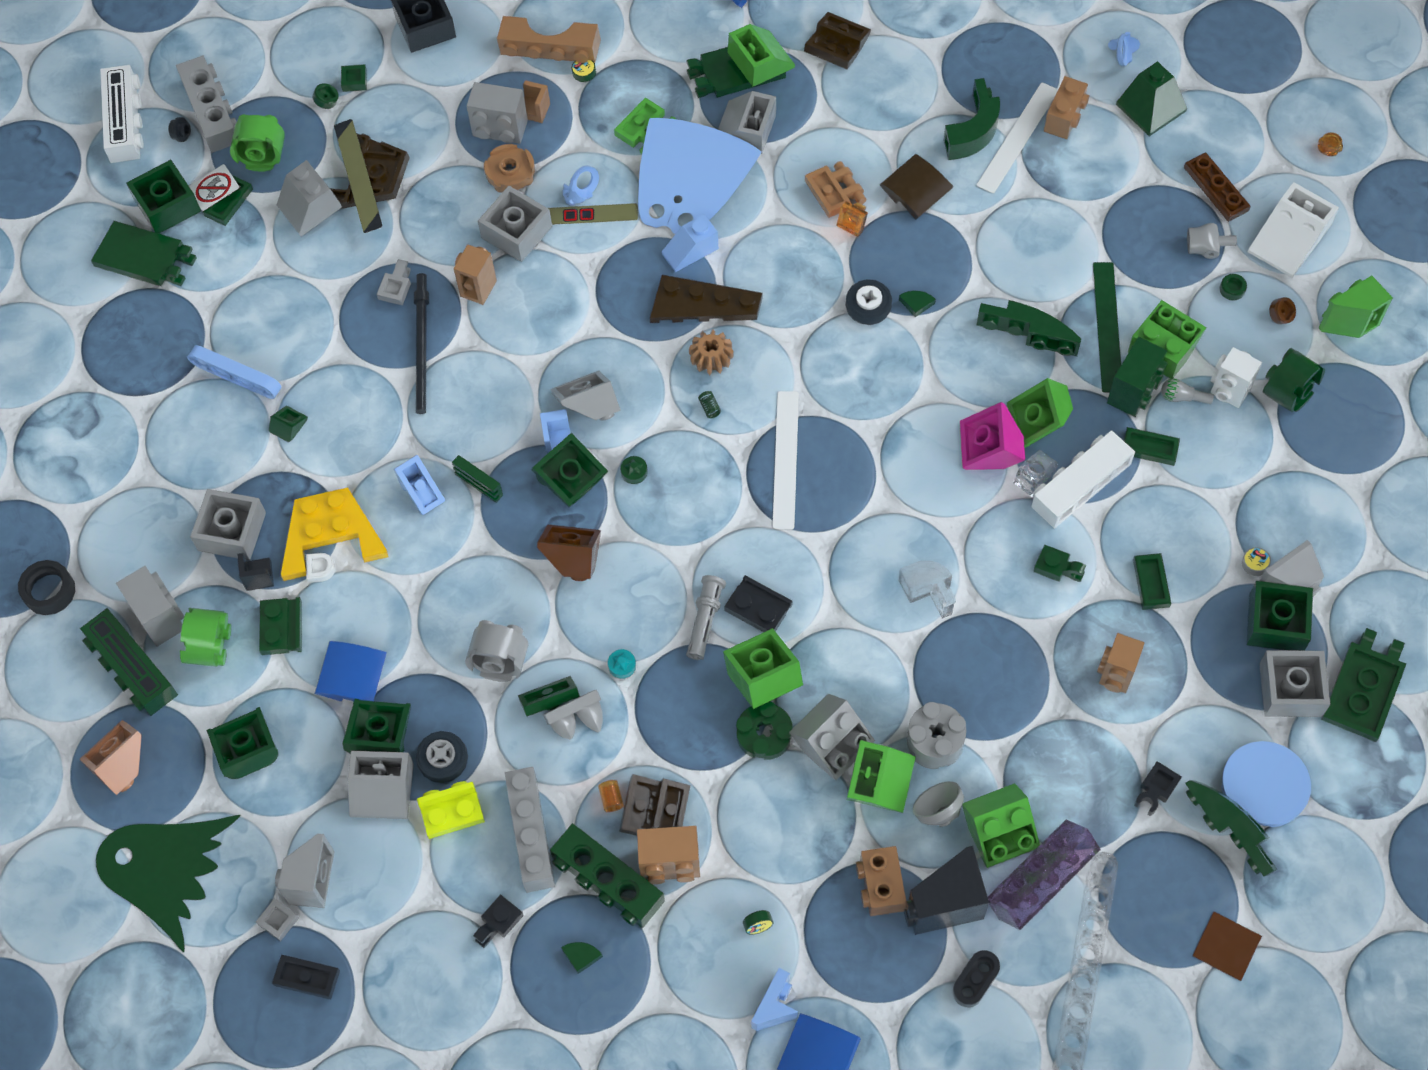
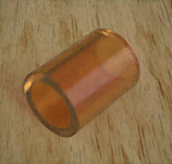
[598,780,624,812]

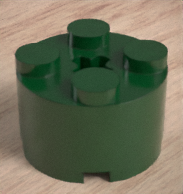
[1262,348,1325,412]

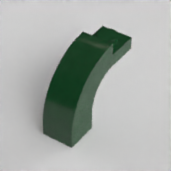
[943,78,1000,160]

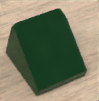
[269,405,308,442]

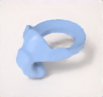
[1108,32,1140,66]
[562,165,599,205]

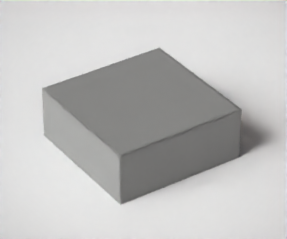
[256,898,299,942]

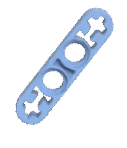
[187,345,281,399]

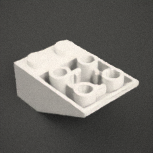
[1247,182,1339,278]

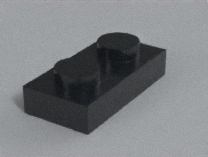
[272,954,340,1000]

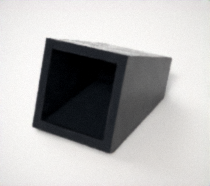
[904,846,989,935]

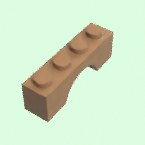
[497,16,601,63]

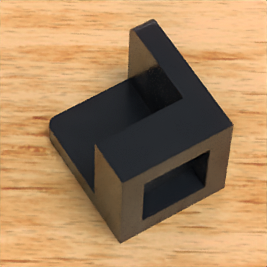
[237,553,274,591]

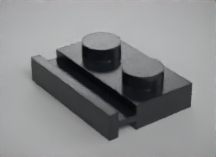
[724,575,793,632]

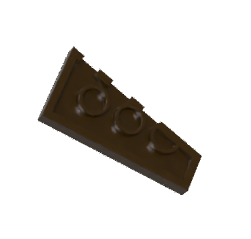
[650,275,763,323]

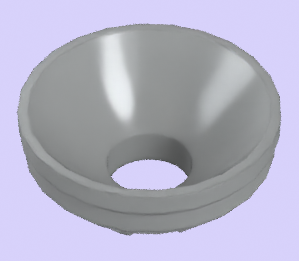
[913,781,964,827]

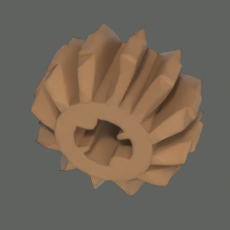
[689,329,734,376]

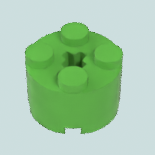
[230,114,285,172]
[180,608,231,667]

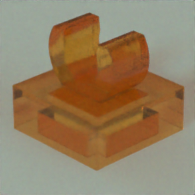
[836,201,868,237]

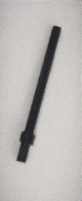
[414,273,429,414]

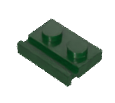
[259,597,302,655]

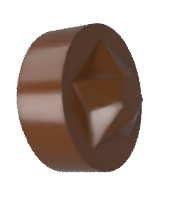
[1269,297,1296,324]

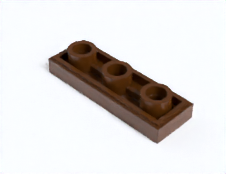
[1184,152,1251,222]

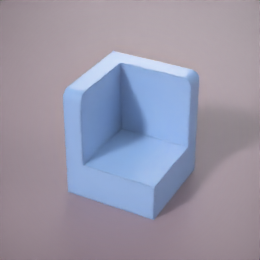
[540,409,570,454]

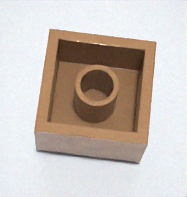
[637,826,700,884]

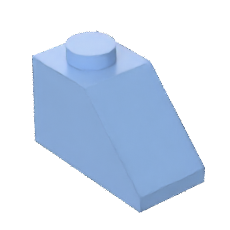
[662,214,719,272]

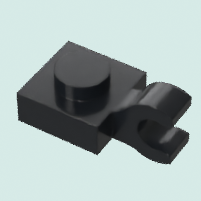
[473,894,524,948]

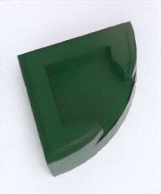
[899,291,936,317]
[561,942,603,974]

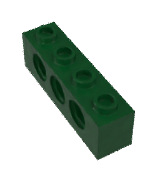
[550,823,665,928]

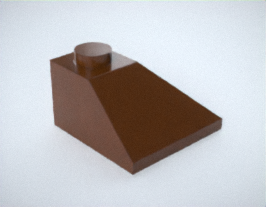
[537,524,601,581]

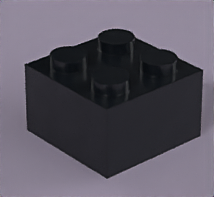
[391,0,456,53]

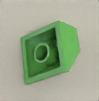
[1006,378,1073,448]

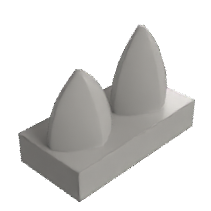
[543,690,603,740]

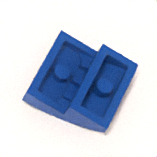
[314,641,387,702]
[777,1013,861,1070]

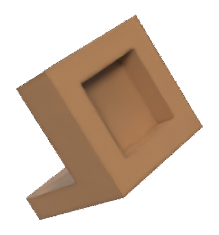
[523,80,550,123]

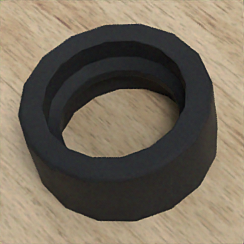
[18,560,75,615]

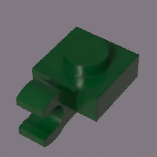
[1034,544,1086,582]

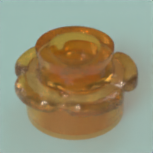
[1318,132,1343,156]

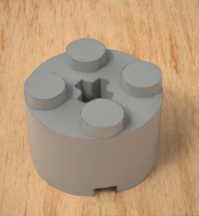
[465,620,528,682]
[907,702,966,769]

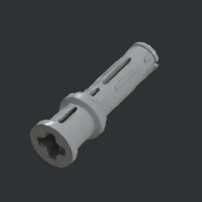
[686,575,726,660]

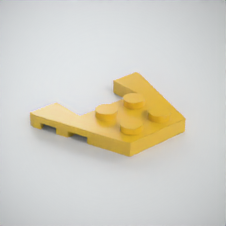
[281,487,389,581]

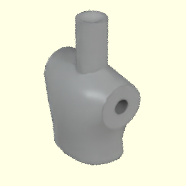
[1187,223,1237,259]

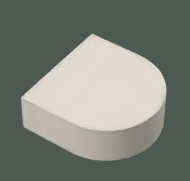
[306,553,335,583]

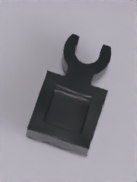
[1134,761,1182,816]

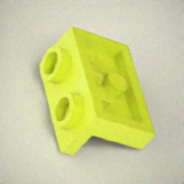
[417,781,485,839]

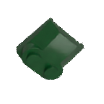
[531,432,608,508]
[342,699,411,754]
[206,707,278,779]

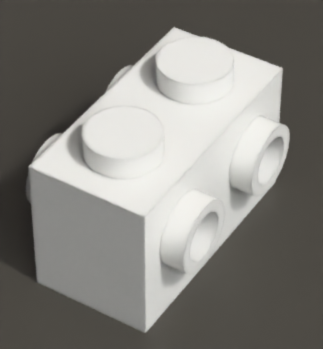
[1210,347,1262,408]

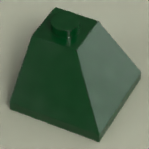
[1116,61,1187,137]

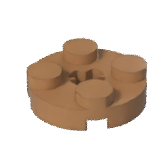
[484,144,535,193]

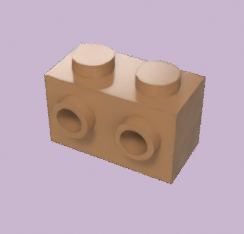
[1044,76,1090,139]
[454,244,497,305]
[1097,633,1145,693]
[856,846,906,916]

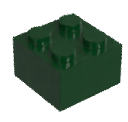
[126,159,201,234]
[1107,336,1168,417]
[1247,581,1313,651]

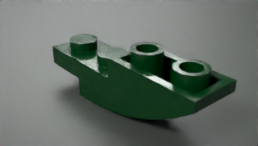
[976,300,1081,356]
[1185,780,1277,877]

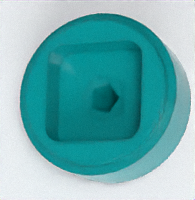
[608,649,636,679]

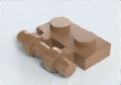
[805,161,867,218]

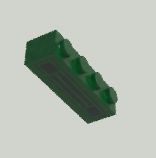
[80,608,178,716]

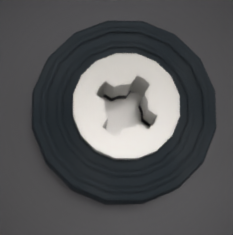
[845,279,892,325]

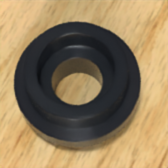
[168,117,191,142]

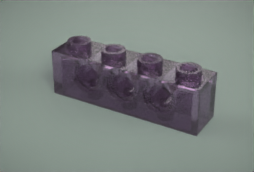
[988,819,1101,930]

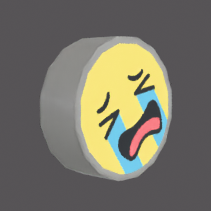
[1242,547,1271,576]

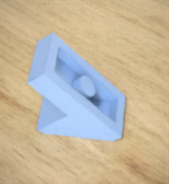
[394,455,445,515]
[751,968,798,1031]

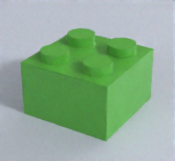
[723,628,803,709]

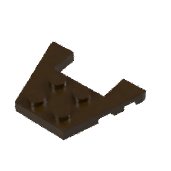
[330,133,410,209]

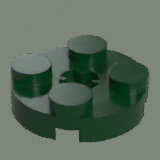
[736,701,793,760]

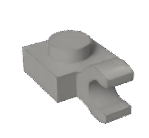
[377,259,411,306]

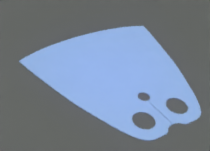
[638,118,761,234]

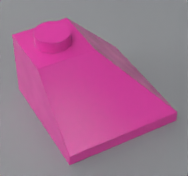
[960,402,1025,470]

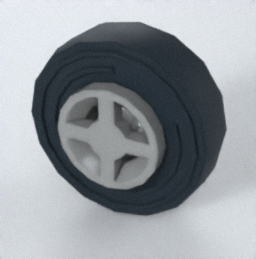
[416,731,468,783]

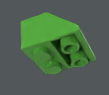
[727,24,795,87]
[1319,275,1393,338]
[1128,300,1207,379]
[846,740,916,813]
[962,783,1040,868]

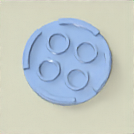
[1221,741,1311,827]

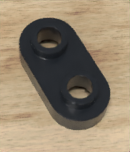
[953,950,1000,1008]

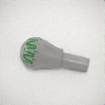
[1161,378,1214,404]

